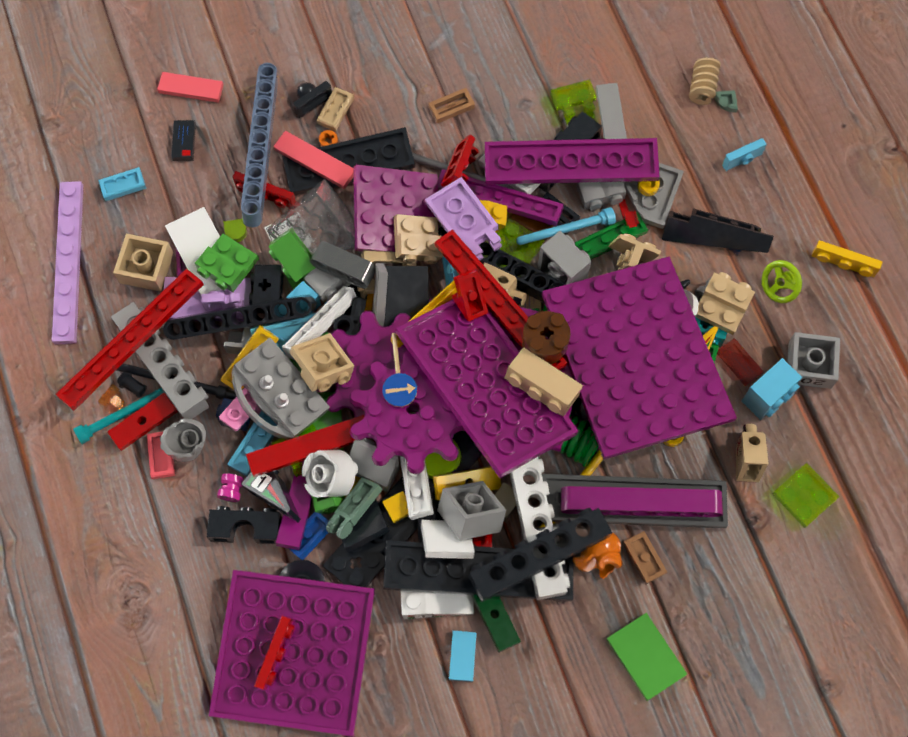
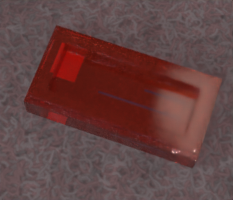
[717,338,764,386]

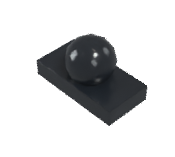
[293,80,332,118]

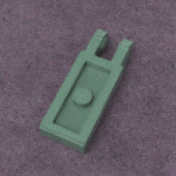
[326,478,382,539]

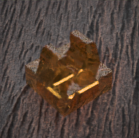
[98,384,124,410]

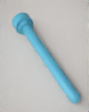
[516,207,616,245]

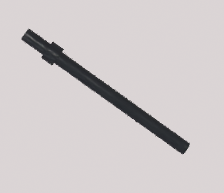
[116,363,237,400]

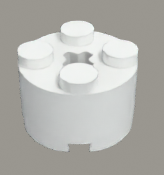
[302,450,358,497]

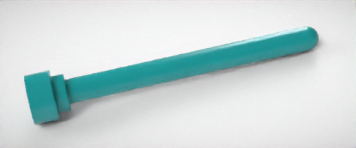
[73,388,165,444]

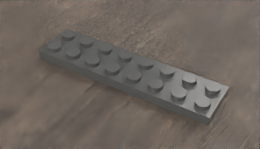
[542,474,728,528]

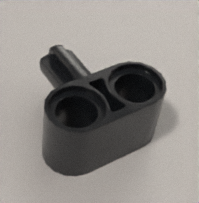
[333,297,366,335]

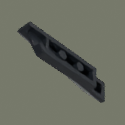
[662,208,774,253]

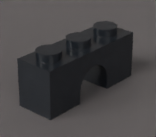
[207,506,282,544]

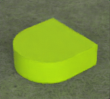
[223,219,247,242]

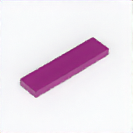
[276,460,313,550]

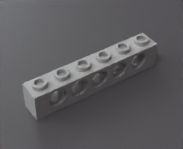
[111,302,209,419]

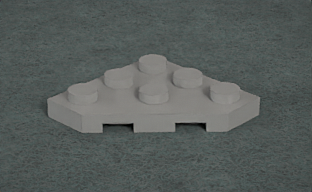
[623,163,684,229]

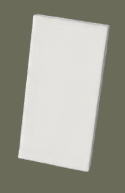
[165,207,222,296]

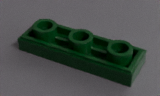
[471,595,521,653]

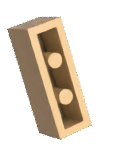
[505,347,583,417]

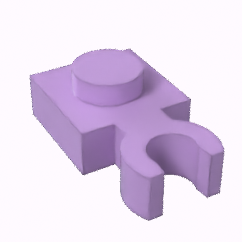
[202,291,242,311]

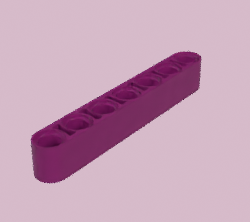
[561,486,723,517]

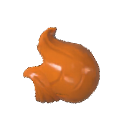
[573,532,622,579]

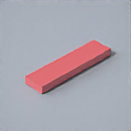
[273,131,354,190]

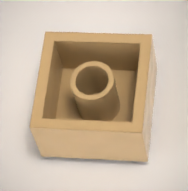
[113,234,174,292]

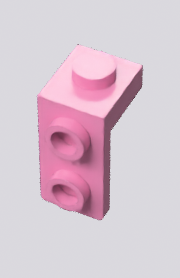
[219,388,262,431]

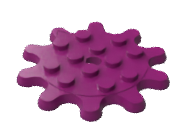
[325,311,420,418]
[349,350,466,474]

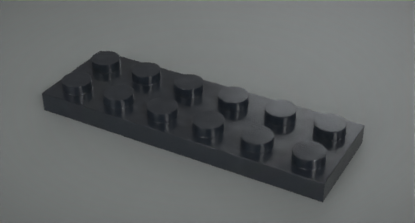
[282,127,416,196]

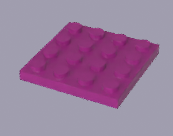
[353,165,439,252]

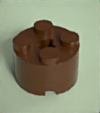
[522,311,571,364]

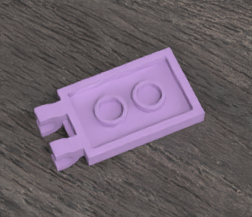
[425,177,502,260]

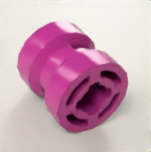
[217,473,245,502]

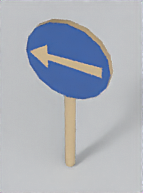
[382,333,417,407]

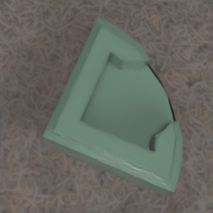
[714,90,738,112]

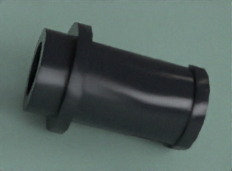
[117,372,147,398]

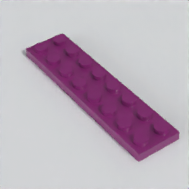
[485,138,660,185]

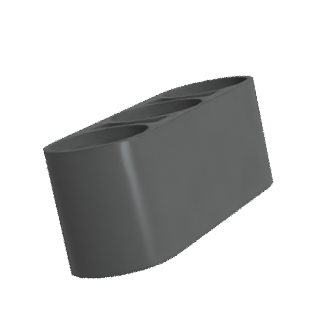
[310,241,376,289]

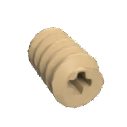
[689,58,721,105]

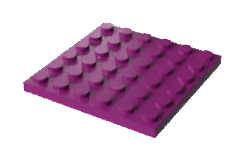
[209,570,375,736]

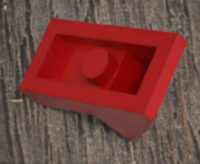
[452,269,488,321]

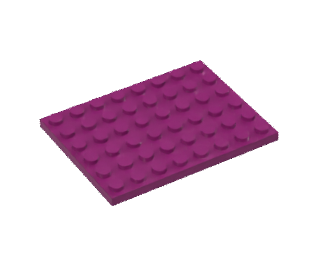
[542,256,737,460]

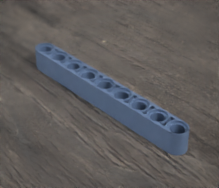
[241,63,278,228]

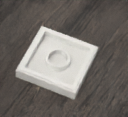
[421,520,475,559]

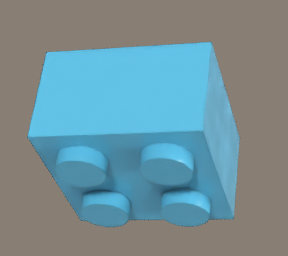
[741,358,802,420]

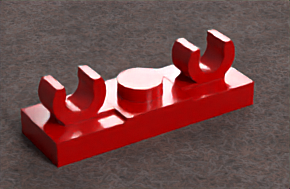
[441,134,479,187]

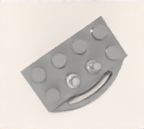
[232,338,330,440]

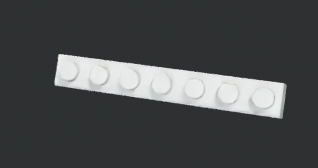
[282,286,357,360]

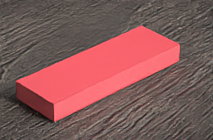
[157,72,224,103]

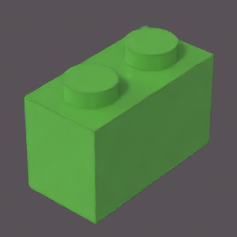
[269,227,316,282]

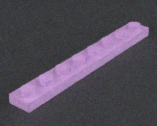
[52,181,83,344]

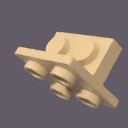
[609,234,661,270]

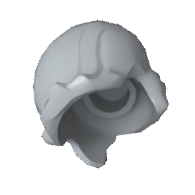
[160,418,206,462]

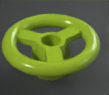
[761,260,802,303]

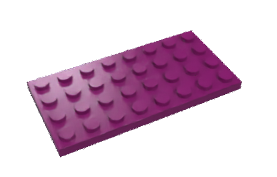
[395,300,579,478]

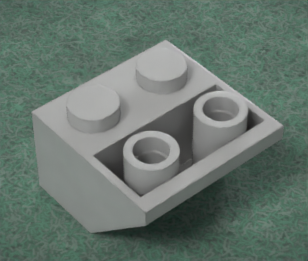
[349,438,400,493]

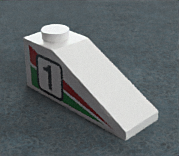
[401,591,474,619]

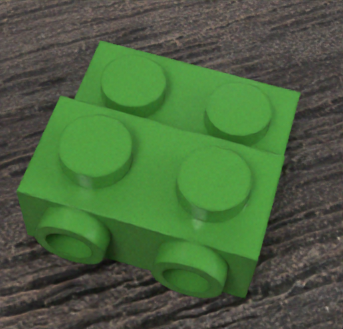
[195,234,259,292]

